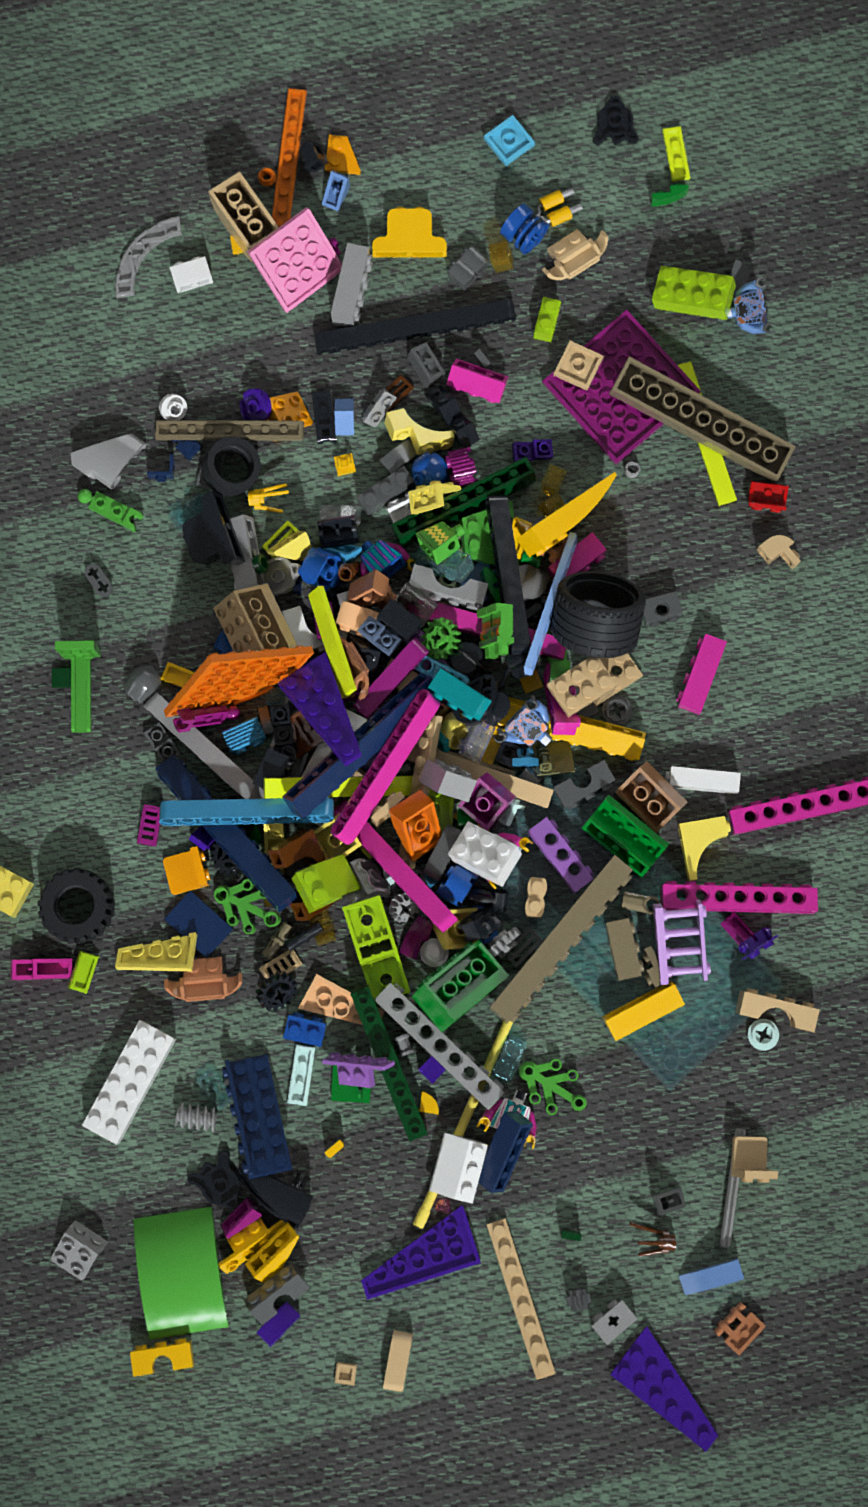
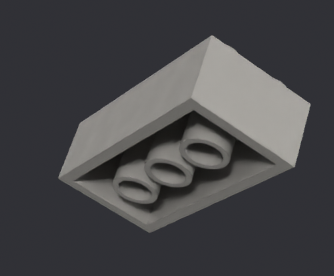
[331,243,373,328]

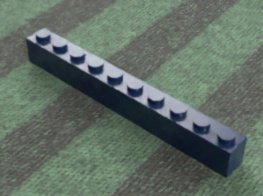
[282,673,434,819]
[155,755,297,913]

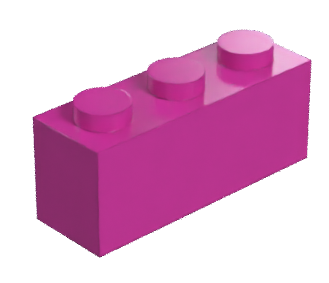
[446,358,509,403]
[547,532,607,578]

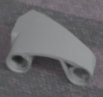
[71,434,147,489]

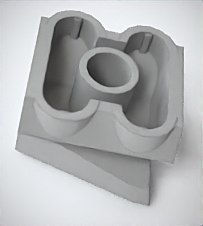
[347,858,391,905]

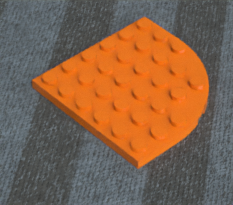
[164,645,314,717]

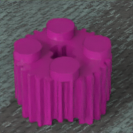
[445,447,478,488]

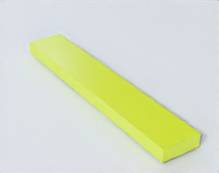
[308,586,357,698]

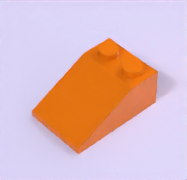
[389,790,442,862]

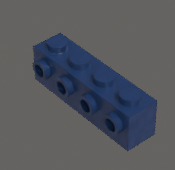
[478,1111,533,1193]

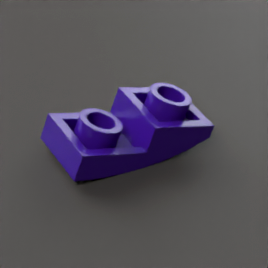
[512,439,553,463]
[257,1302,300,1347]

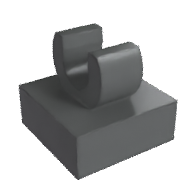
[471,349,495,370]

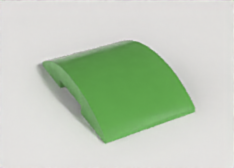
[134,1207,229,1340]

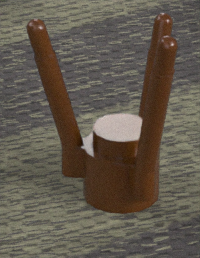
[629,1222,676,1257]

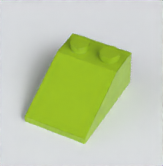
[292,854,361,914]

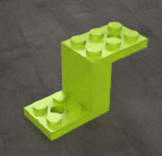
[342,895,411,1003]

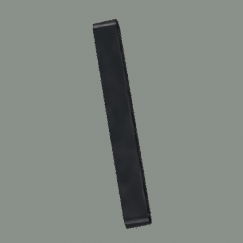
[486,495,531,655]

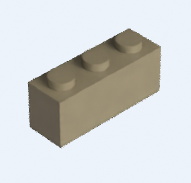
[605,918,644,981]

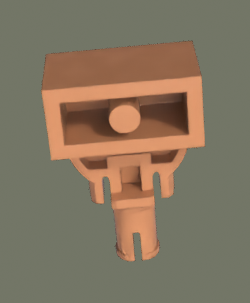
[347,569,397,609]

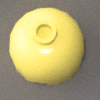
[440,712,474,750]

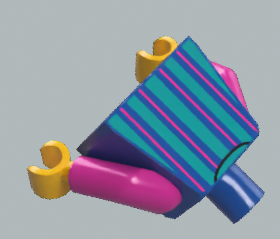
[360,540,419,578]

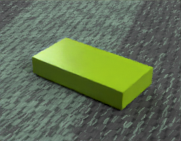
[67,950,99,994]

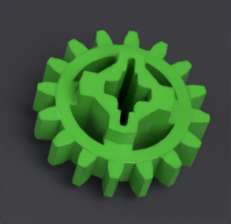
[421,617,461,660]

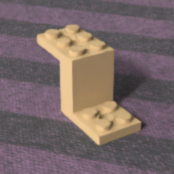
[547,653,643,718]

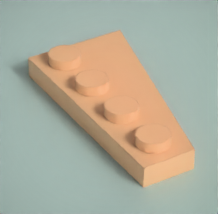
[298,974,385,1025]

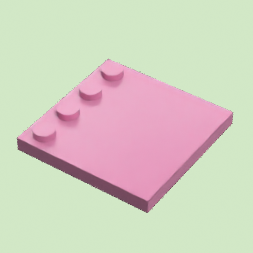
[247,207,342,313]

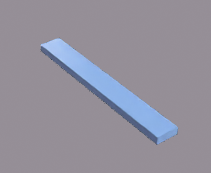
[524,532,577,676]

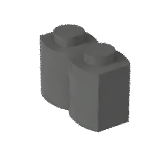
[448,246,489,291]

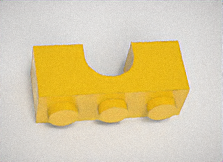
[130,1338,195,1377]

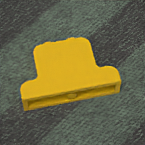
[372,207,447,257]

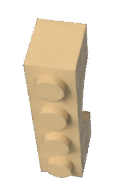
[735,988,820,1032]

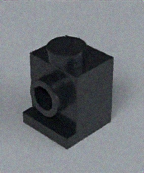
[299,140,329,172]
[494,741,521,770]

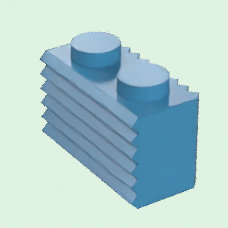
[222,716,267,756]

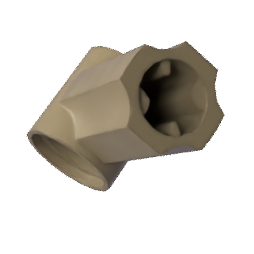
[621,891,660,915]

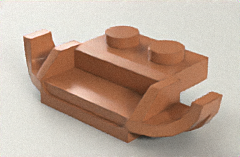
[340,638,369,700]
[164,957,242,1002]

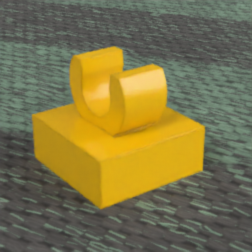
[334,453,356,476]

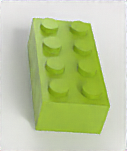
[652,266,736,320]

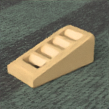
[259,950,303,979]

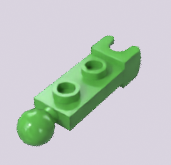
[77,489,143,532]

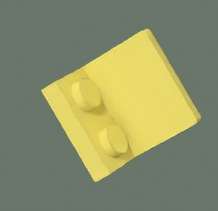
[408,481,461,515]

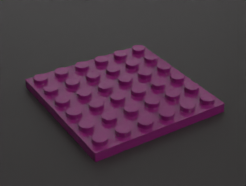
[542,310,701,465]

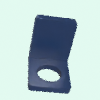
[147,454,175,482]

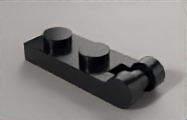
[312,390,336,445]

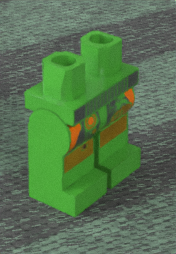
[477,603,514,659]

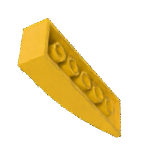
[517,472,617,558]

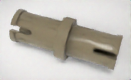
[261,921,294,960]

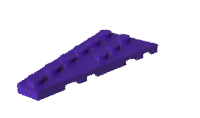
[278,652,361,767]
[361,1205,481,1300]
[610,1326,718,1451]

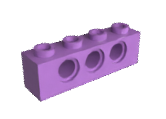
[528,817,594,894]

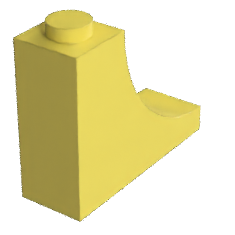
[678,816,731,882]

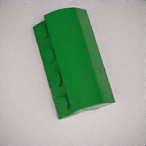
[582,795,669,877]

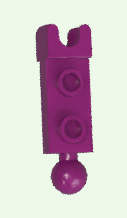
[173,705,241,733]

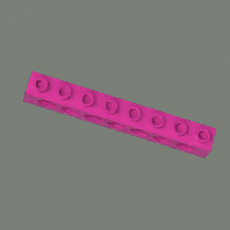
[727,776,868,835]
[660,881,818,914]

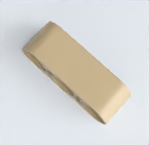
[383,1330,413,1392]

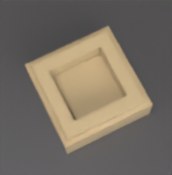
[334,1362,357,1385]

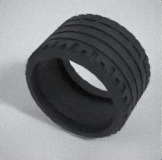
[550,571,646,658]

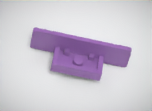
[322,1052,395,1088]

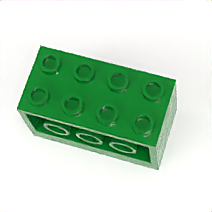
[412,940,509,1033]

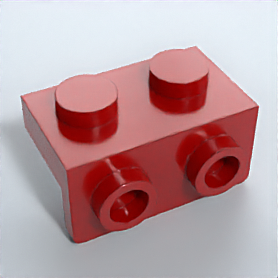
[747,481,789,513]

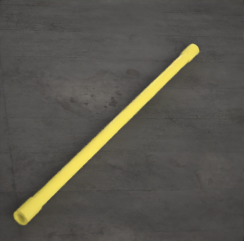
[413,1010,519,1229]

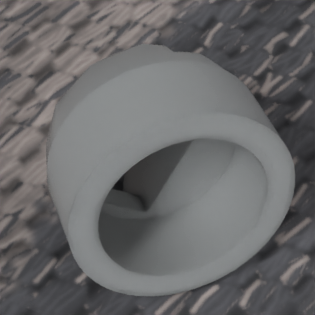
[624,462,640,478]

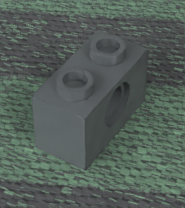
[642,591,683,628]

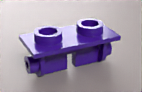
[738,927,778,960]

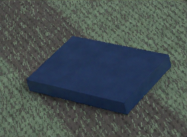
[164,891,233,958]

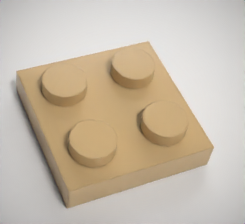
[554,341,604,391]

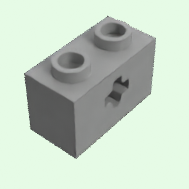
[590,1298,637,1345]

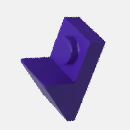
[189,826,216,851]

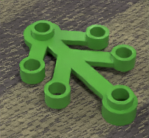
[214,879,281,934]
[519,1059,587,1115]

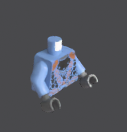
[727,275,776,334]
[493,695,552,746]

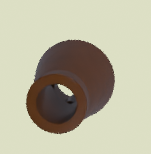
[338,561,360,582]

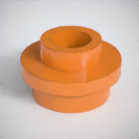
[258,168,276,186]

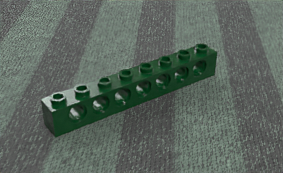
[391,457,536,548]
[350,986,428,1142]

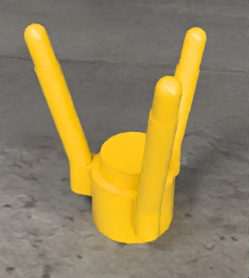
[248,483,289,513]

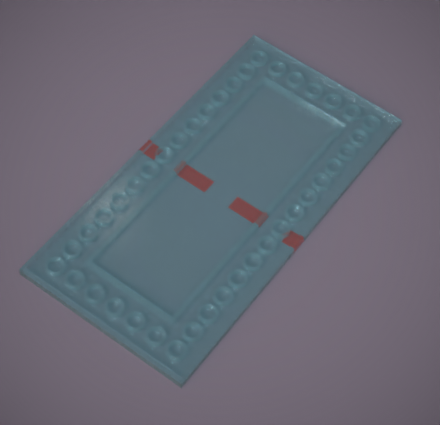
[475,760,783,1091]

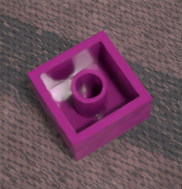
[458,772,516,831]

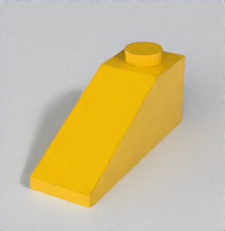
[245,1222,299,1283]

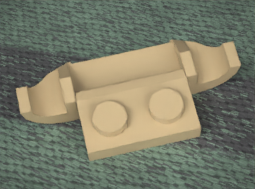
[542,229,608,280]

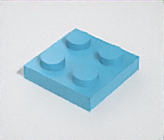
[484,115,535,166]

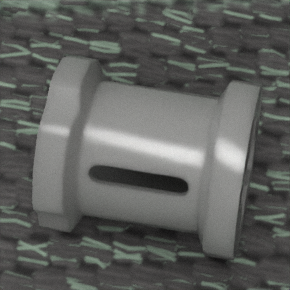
[392,1033,415,1058]

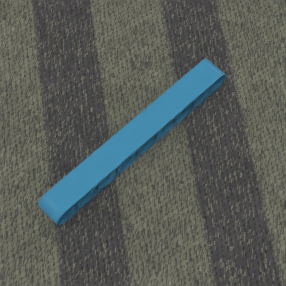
[159,798,334,826]

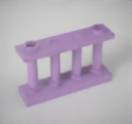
[653,900,711,985]

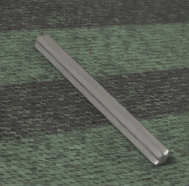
[720,1128,746,1247]

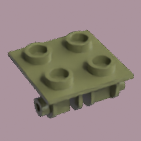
[532,740,575,776]

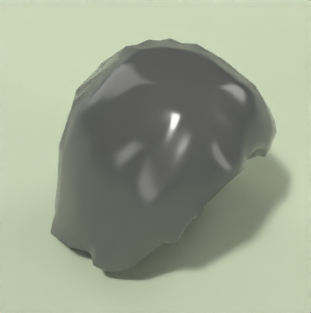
[123,665,162,703]

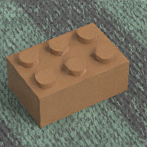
[615,761,688,833]

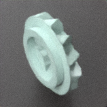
[747,1019,779,1050]

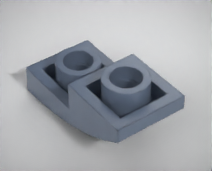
[358,616,401,656]

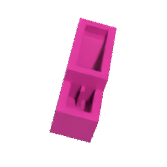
[10,958,72,980]

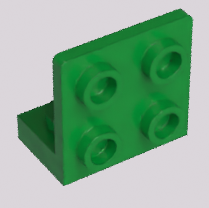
[331,1065,371,1103]

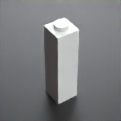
[665,766,741,794]

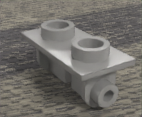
[362,388,397,427]

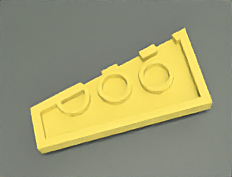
[115,932,197,971]

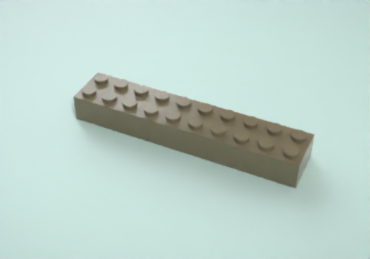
[609,357,796,483]
[489,855,633,1024]

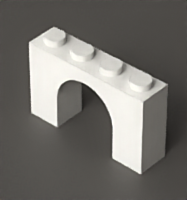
[282,591,357,653]

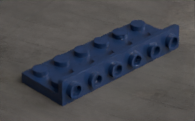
[222,1054,292,1179]

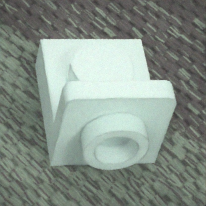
[499,798,525,826]

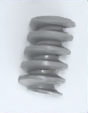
[175,1102,218,1133]

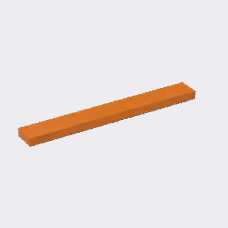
[272,88,307,227]

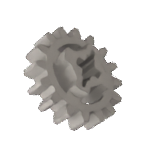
[488,926,521,959]

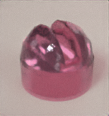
[434,1198,451,1214]

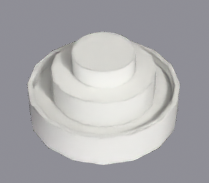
[159,393,187,420]
[420,938,449,967]

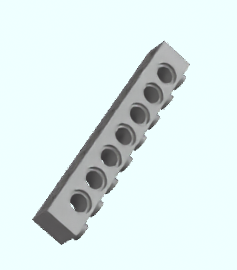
[374,983,505,1110]

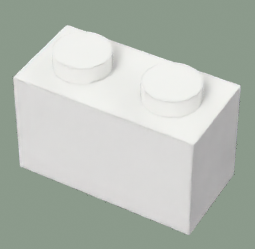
[170,256,213,293]

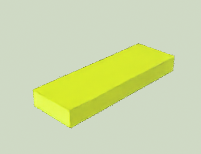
[662,126,690,182]

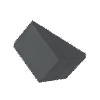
[651,1187,686,1216]

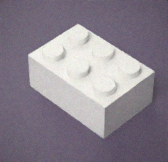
[448,822,522,887]

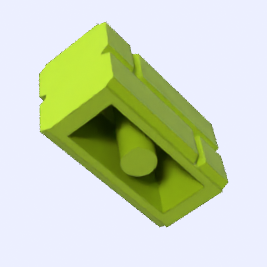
[534,297,561,342]

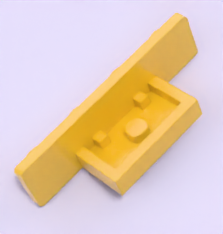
[218,1217,286,1274]

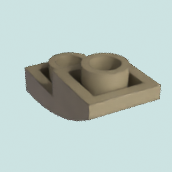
[642,946,660,988]

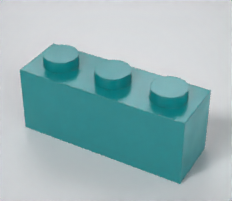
[428,668,492,721]

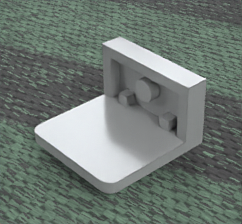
[51,1220,108,1280]

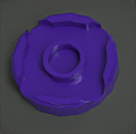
[240,388,271,420]

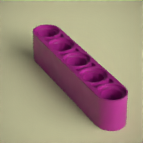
[352,638,429,719]

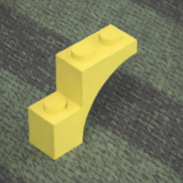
[385,408,455,455]

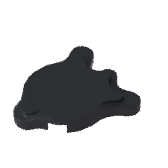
[593,96,639,145]
[187,1151,241,1209]

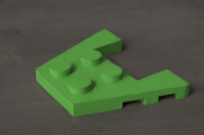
[459,501,519,566]

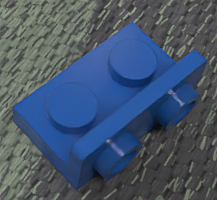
[283,1012,327,1047]

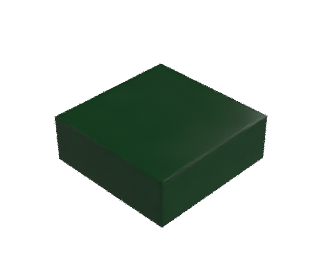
[52,668,71,688]
[560,1229,582,1241]

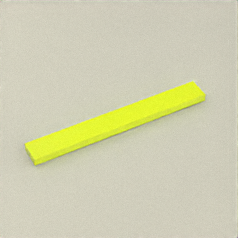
[678,361,737,506]
[264,775,413,798]

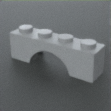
[407,564,488,611]

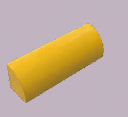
[602,980,685,1041]

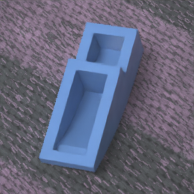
[679,1258,744,1295]

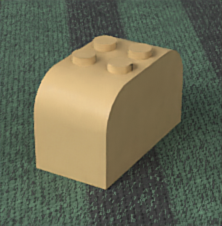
[208,171,279,262]

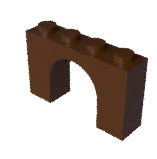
[267,829,341,921]

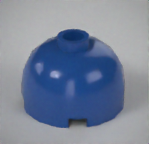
[411,452,449,486]

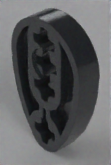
[452,674,498,726]

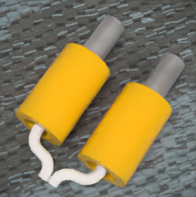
[536,188,582,227]

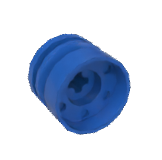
[500,203,549,255]

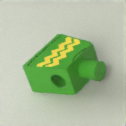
[416,522,465,565]

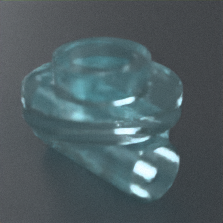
[265,689,285,705]

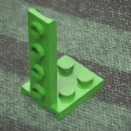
[55,640,101,733]

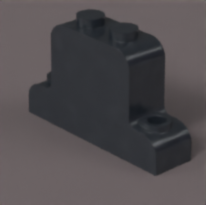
[182,491,245,565]

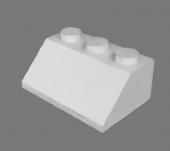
[429,1132,488,1203]

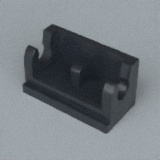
[317,515,359,549]

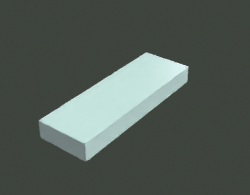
[287,1044,316,1106]

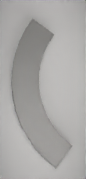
[115,216,182,298]

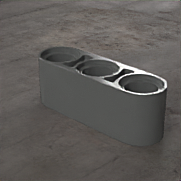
[423,825,462,883]

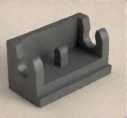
[407,342,445,389]

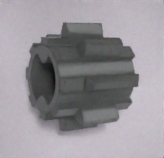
[566,1288,591,1311]

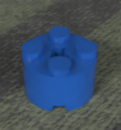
[298,548,343,592]
[437,864,478,909]

